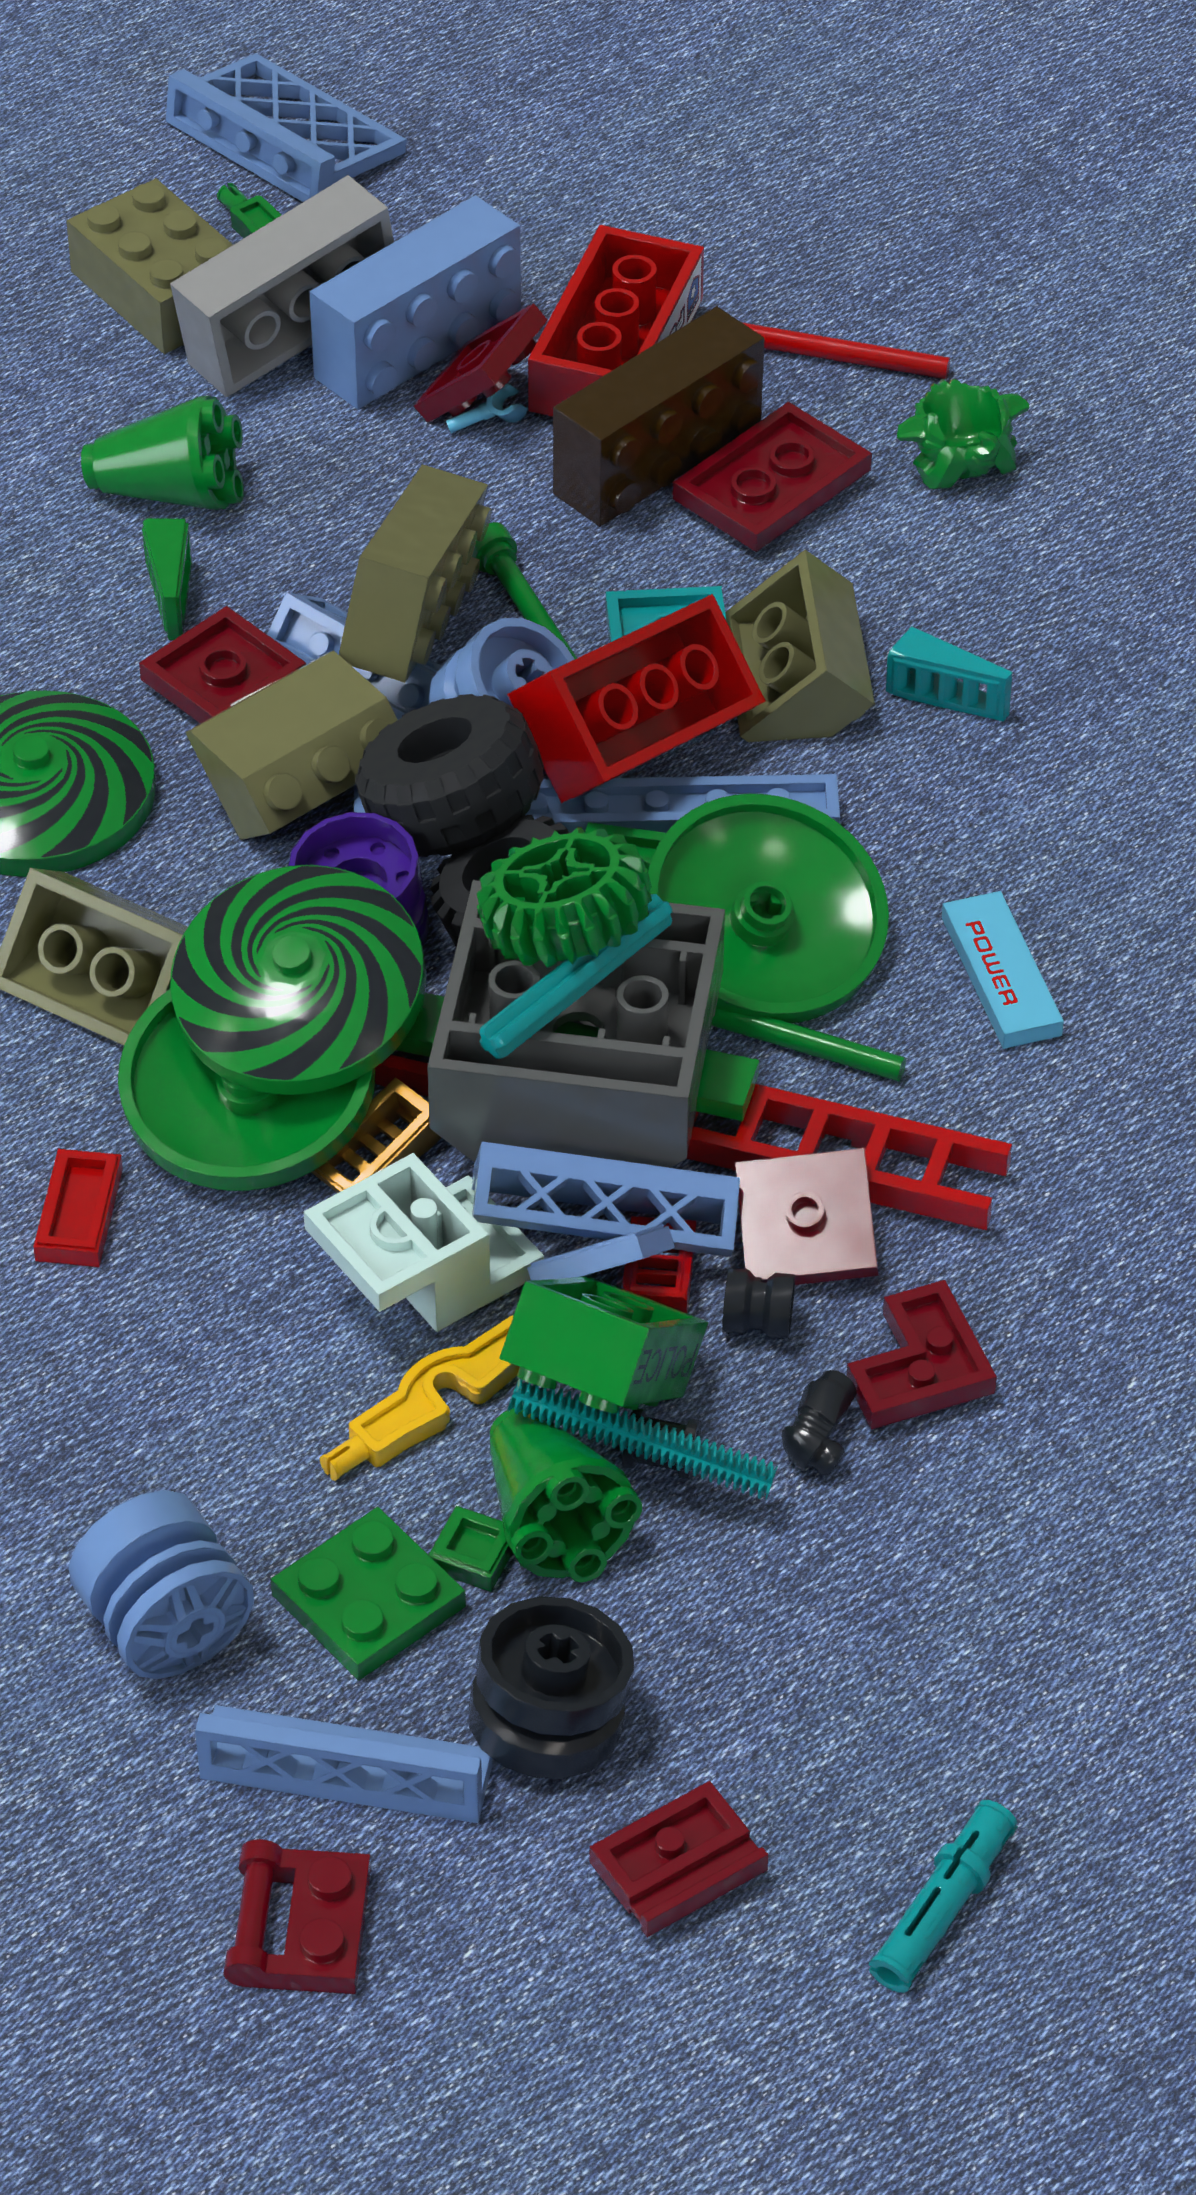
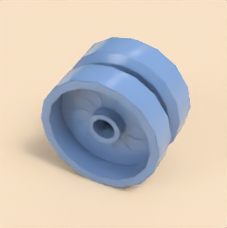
[429,618,575,708]

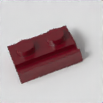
[589,1780,768,1938]

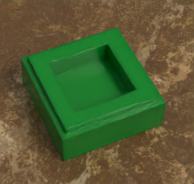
[429,1506,513,1592]

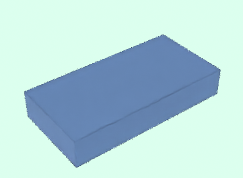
[527,1224,675,1281]

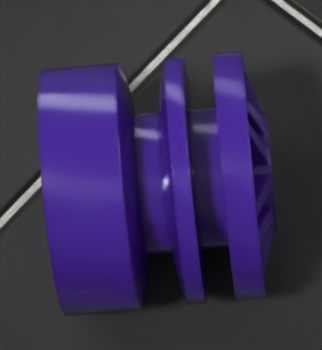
[289,812,430,946]

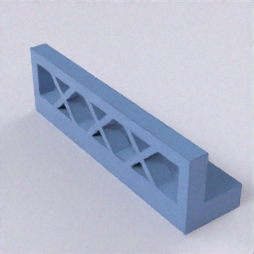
[267,592,441,720]
[471,1142,740,1257]
[195,1705,492,1823]

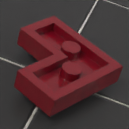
[846,1280,997,1430]

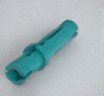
[869,1800,1018,1993]

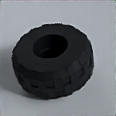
[355,694,544,857]

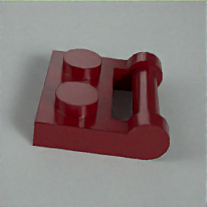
[223,1839,371,1994]

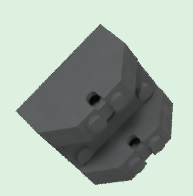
[427,880,725,1168]

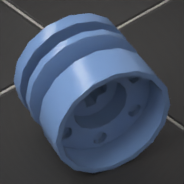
[68,1490,254,1679]

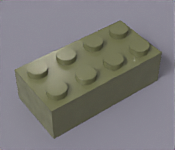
[339,464,492,683]

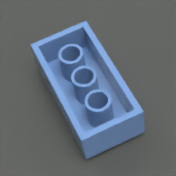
[309,195,521,410]

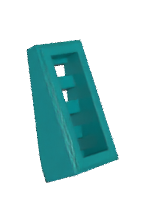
[886,626,1013,721]

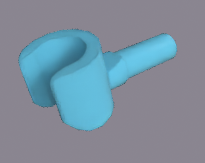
[446,384,527,434]

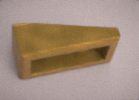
[311,1077,442,1193]

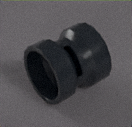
[722,1267,795,1340]

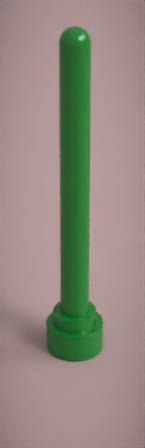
[472,522,577,659]

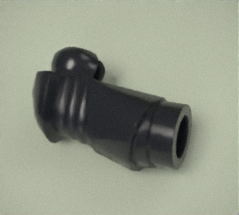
[781,1370,857,1476]

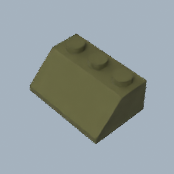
[725,550,875,742]
[185,650,398,840]
[0,868,188,1045]

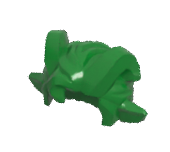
[897,379,1029,489]

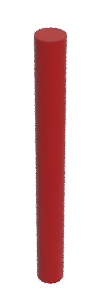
[742,322,950,379]

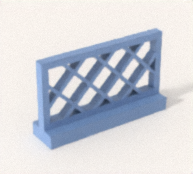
[166,53,407,202]

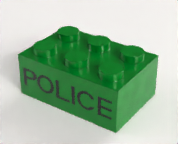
[499,1276,709,1413]

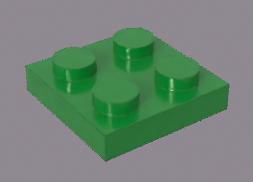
[270,1506,466,1681]

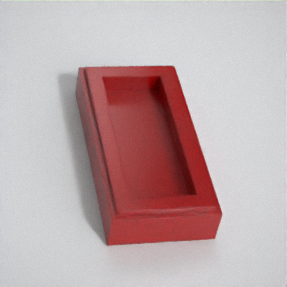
[33,1149,123,1267]

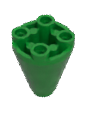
[81,396,244,510]
[490,1408,642,1582]

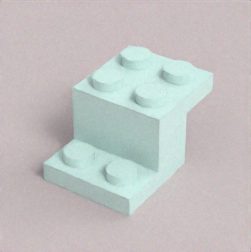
[304,1153,544,1332]

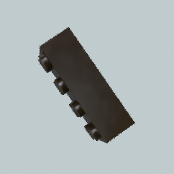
[553,306,765,527]

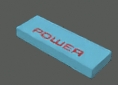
[942,891,1064,1049]

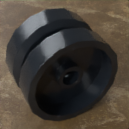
[469,1596,634,1779]

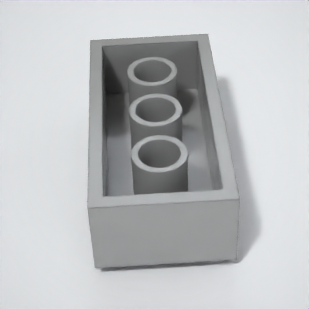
[170,175,394,398]

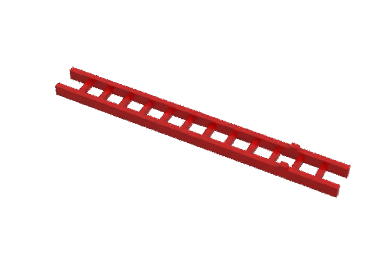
[375,1053,1012,1231]

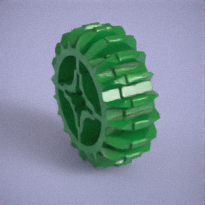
[476,827,652,968]

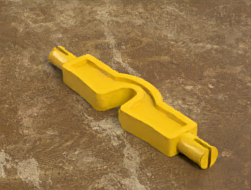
[319,1315,520,1481]

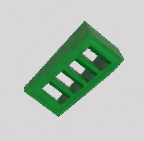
[142,518,192,640]

